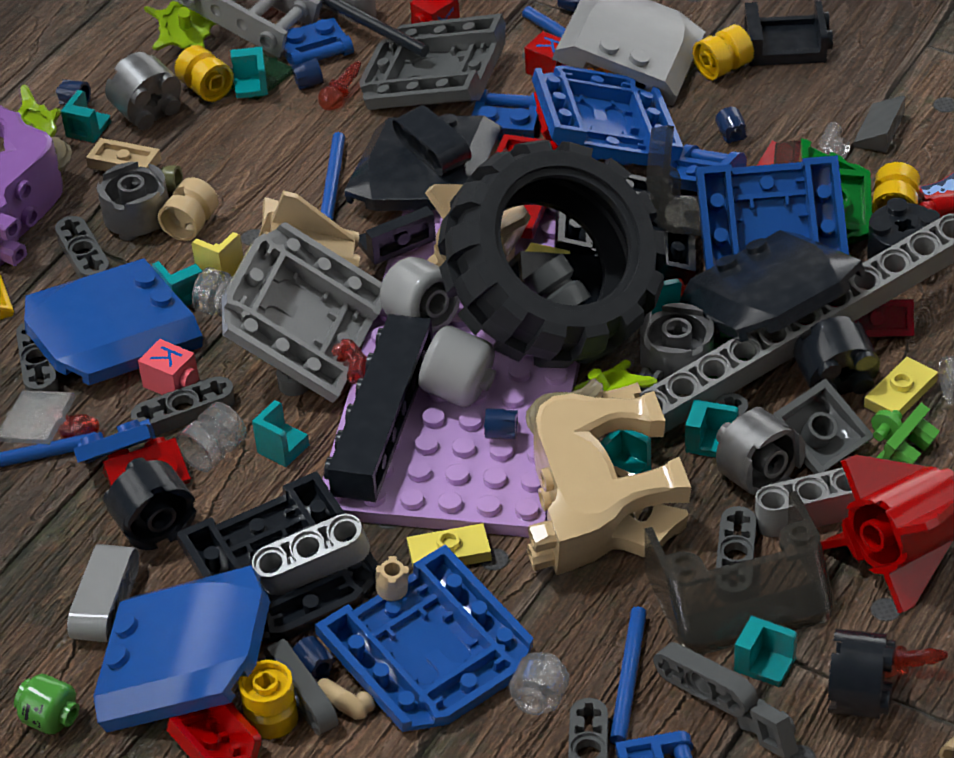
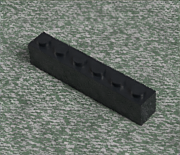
[324,314,433,503]

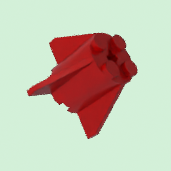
[818,455,954,613]

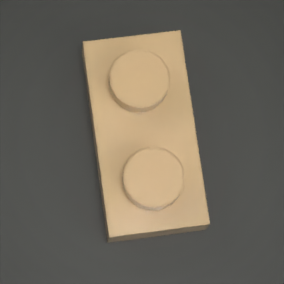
[86,138,162,172]

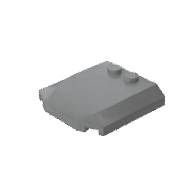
[552,0,705,106]
[221,222,382,403]

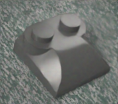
[772,379,874,474]

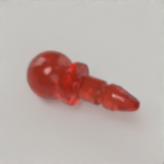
[318,61,361,110]
[885,645,948,678]

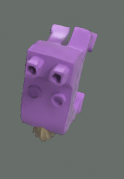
[0,105,72,266]

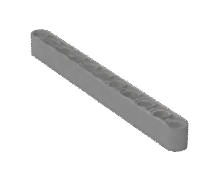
[640,214,954,438]

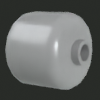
[380,257,460,333]
[418,325,496,407]

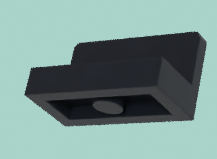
[358,206,436,265]

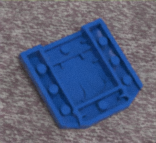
[532,65,684,168]
[695,155,849,271]
[24,258,203,385]
[315,544,533,732]
[93,565,270,733]

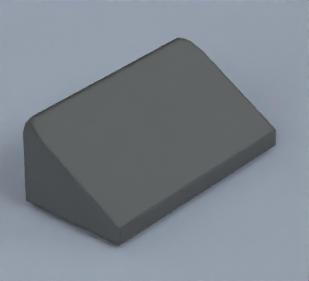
[853,96,906,153]

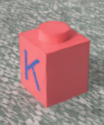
[138,339,199,395]

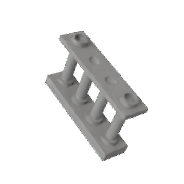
[175,0,323,58]

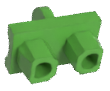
[871,402,940,464]

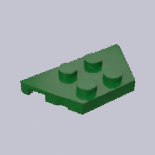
[799,139,872,246]

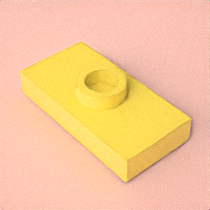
[864,357,938,416]
[406,523,492,567]

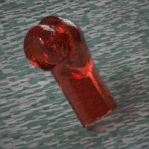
[332,339,367,384]
[47,407,100,439]

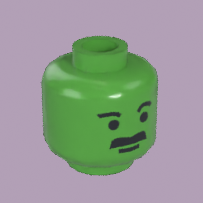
[14,673,79,735]

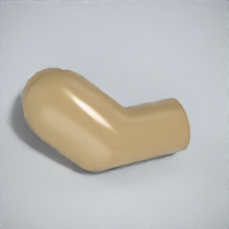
[317,678,375,720]

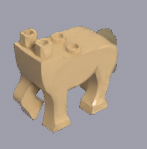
[526,378,691,575]

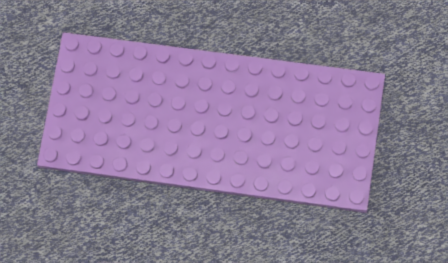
[323,207,580,537]

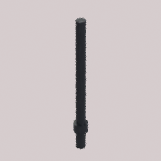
[322,0,429,57]

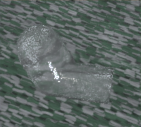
[819,122,851,158]

